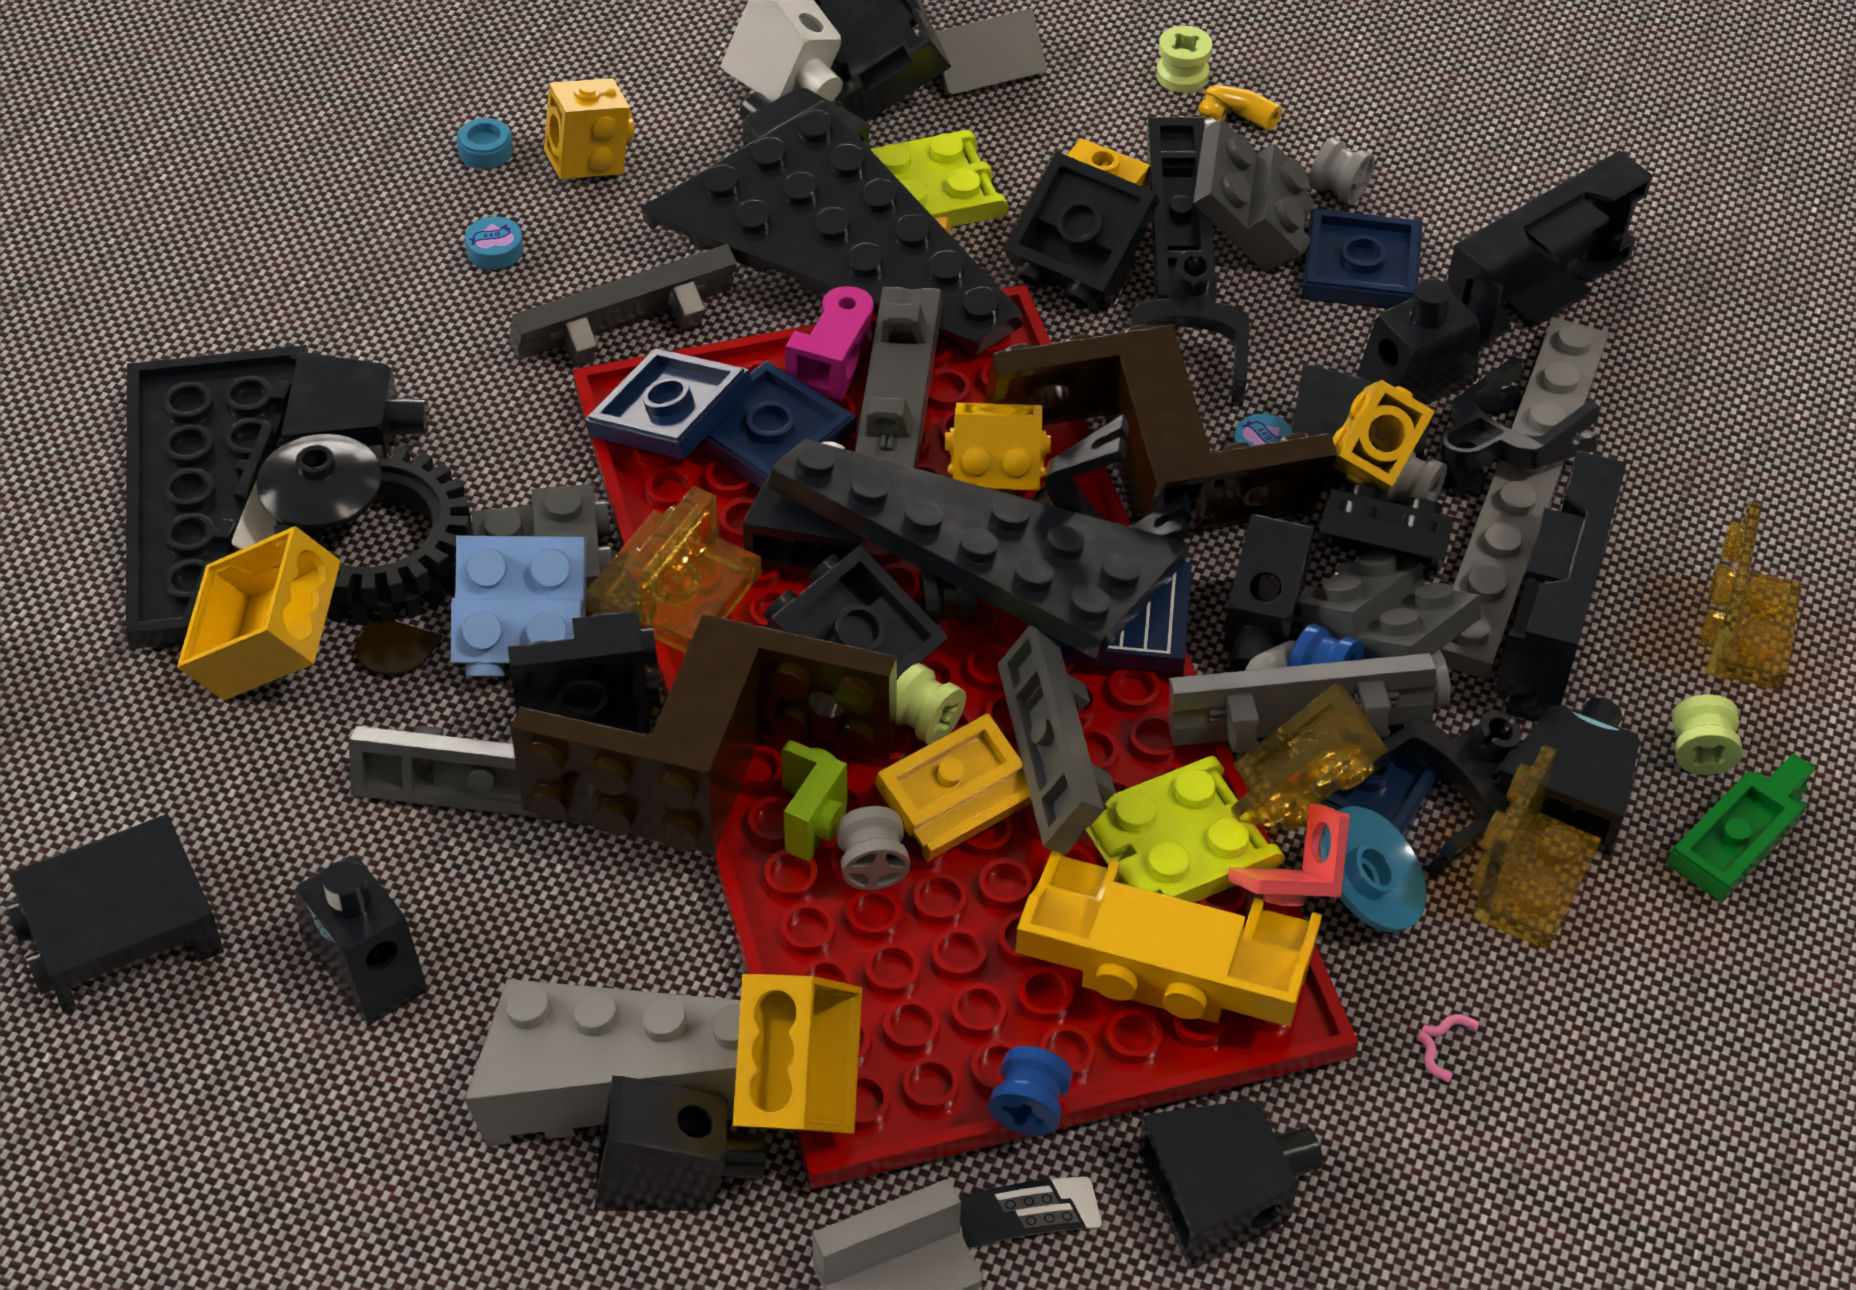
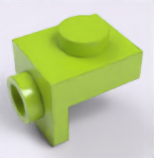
[781,740,847,862]

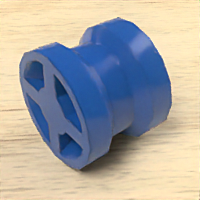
[1288,624,1365,667]
[988,1046,1073,1136]

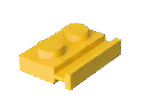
[874,713,1032,862]

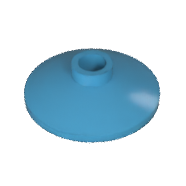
[1320,806,1426,933]

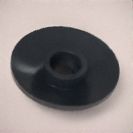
[256,434,383,530]

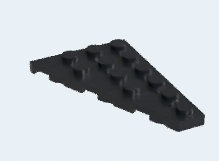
[641,100,1023,355]

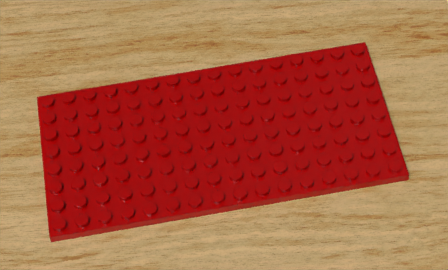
[573,284,1359,1190]

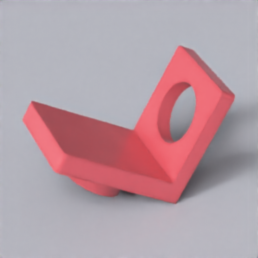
[1228,803,1350,906]

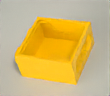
[177,526,341,700]
[733,974,862,1134]

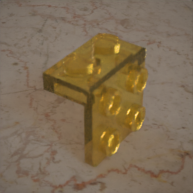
[1231,684,1388,831]

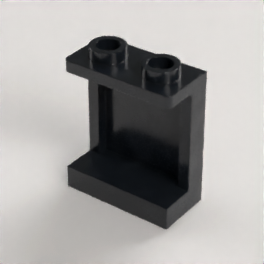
[5,813,224,1013]

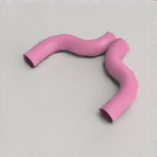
[1417,1014,1480,1083]

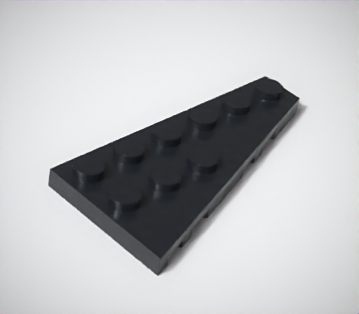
[126,345,308,650]
[768,439,1191,660]

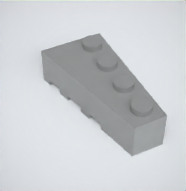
[464,979,741,1146]

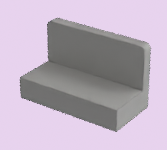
[935,8,1047,96]
[812,1178,982,1290]

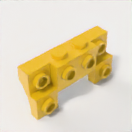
[1015,850,1322,1027]

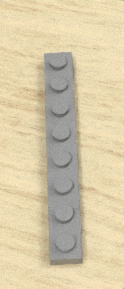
[1440,317,1609,680]

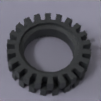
[274,445,473,626]

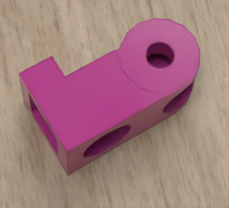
[786,286,874,401]

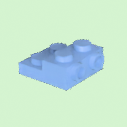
[450,535,587,677]

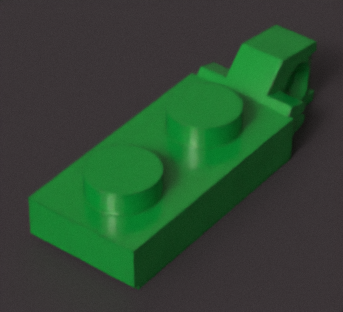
[1666,753,1815,903]

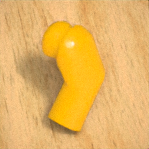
[1198,84,1282,131]

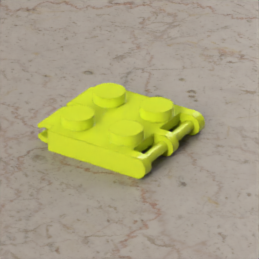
[870,130,1009,227]
[1085,756,1285,903]

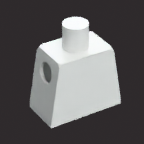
[720,0,843,102]

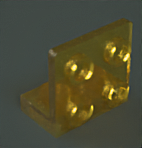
[1699,501,1802,691]
[1470,745,1602,951]

